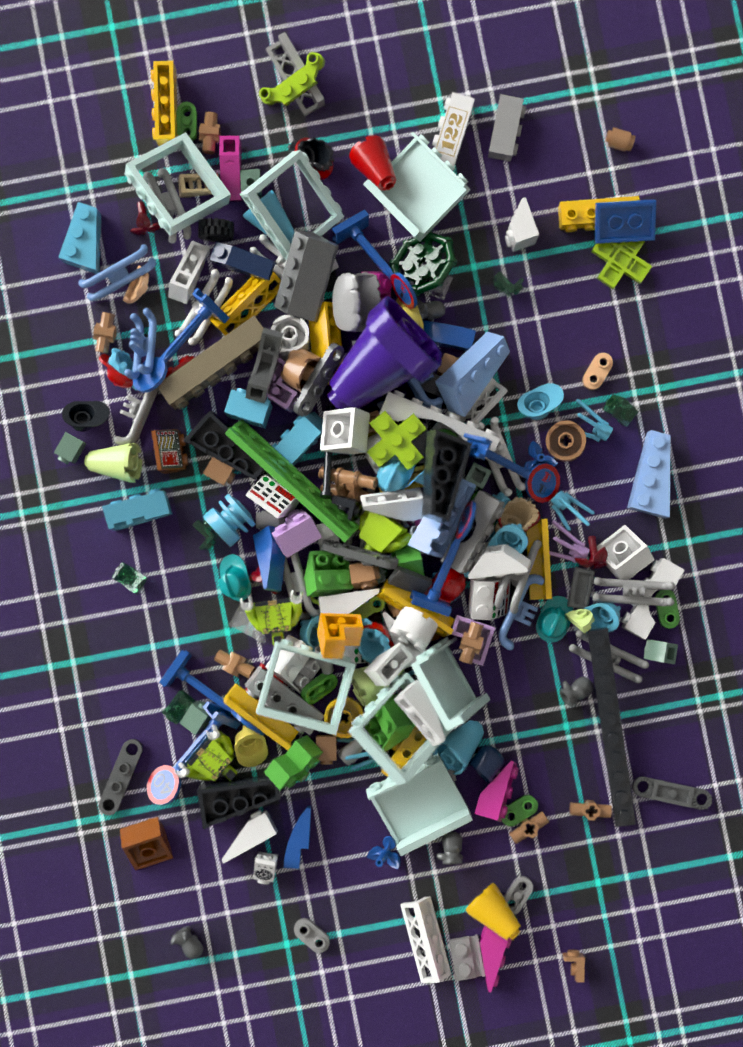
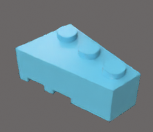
[58,202,101,274]
[272,412,323,466]
[102,488,172,531]

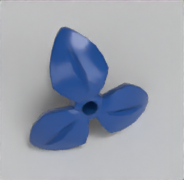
[524,441,558,471]
[367,836,401,869]

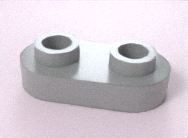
[504,876,533,915]
[294,918,330,953]

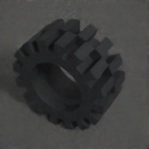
[198,218,234,242]

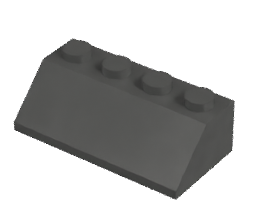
[274,231,339,322]

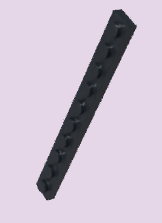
[587,627,636,827]

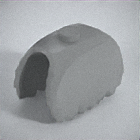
[332,272,381,332]

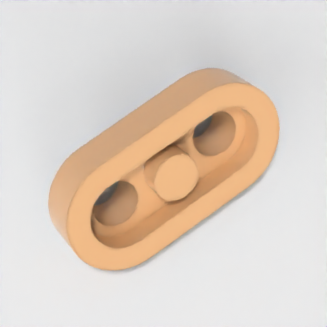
[582,353,613,390]

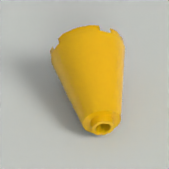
[465,882,521,940]

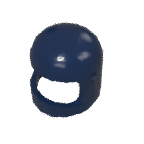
[469,745,504,783]

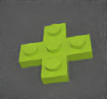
[591,241,652,289]
[367,411,427,471]

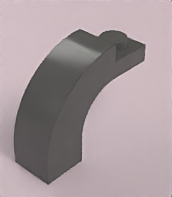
[245,328,284,404]

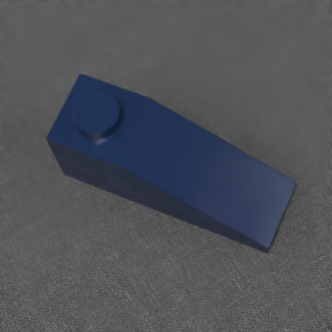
[209,242,276,281]

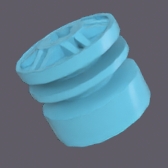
[203,494,256,547]

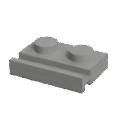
[449,934,485,981]

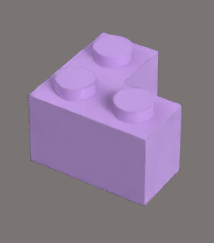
[267,358,300,413]
[272,509,322,558]
[452,615,495,666]

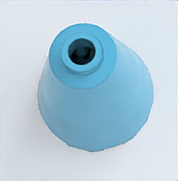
[242,190,295,243]
[432,720,484,775]

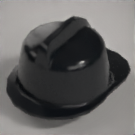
[62,401,110,432]

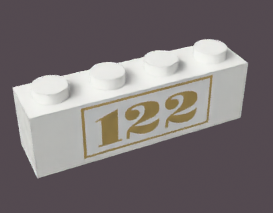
[432,92,475,167]

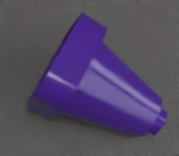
[327,296,442,409]

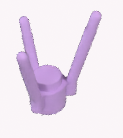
[549,520,590,563]

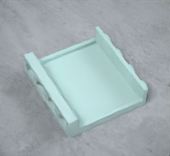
[363,132,470,242]
[411,637,490,731]
[366,753,473,856]

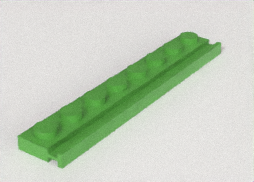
[225,419,359,543]

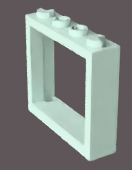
[124,132,231,236]
[240,150,344,260]
[256,639,356,735]
[348,672,453,785]

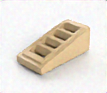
[178,173,219,197]

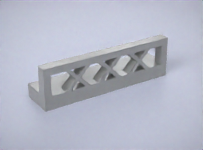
[266,32,325,116]

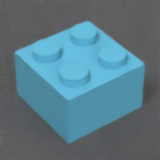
[224,388,273,429]

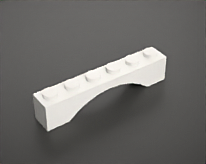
[379,390,500,461]

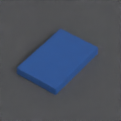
[595,199,657,244]

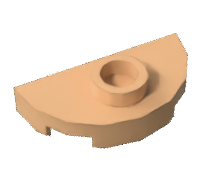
[122,266,149,304]

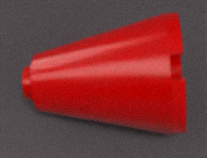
[349,135,396,191]

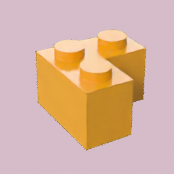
[317,613,364,659]

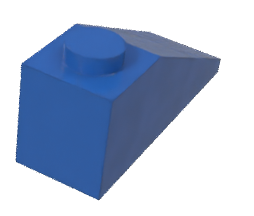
[253,526,286,592]

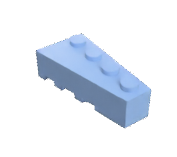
[435,332,510,417]
[627,430,670,519]
[408,479,476,558]

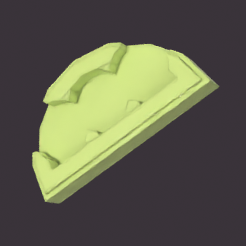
[565,609,595,633]

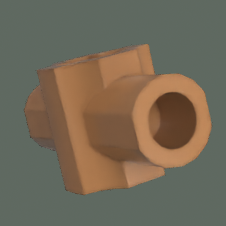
[199,112,221,154]
[93,312,117,354]
[459,622,484,664]
[214,649,255,679]
[570,800,612,820]
[509,812,549,844]

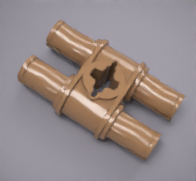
[318,466,378,501]

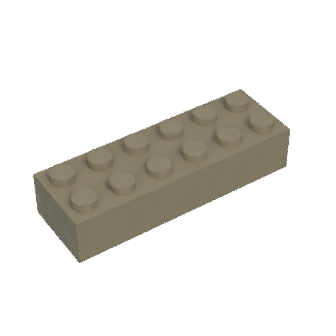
[157,316,264,410]

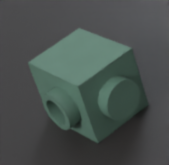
[240,169,262,198]
[54,432,87,465]
[465,462,492,492]
[644,639,678,664]
[180,701,211,735]

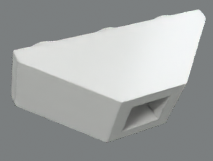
[468,544,531,580]

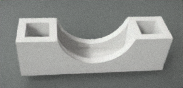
[621,558,684,640]

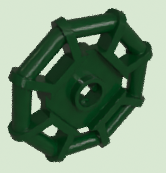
[389,230,457,297]

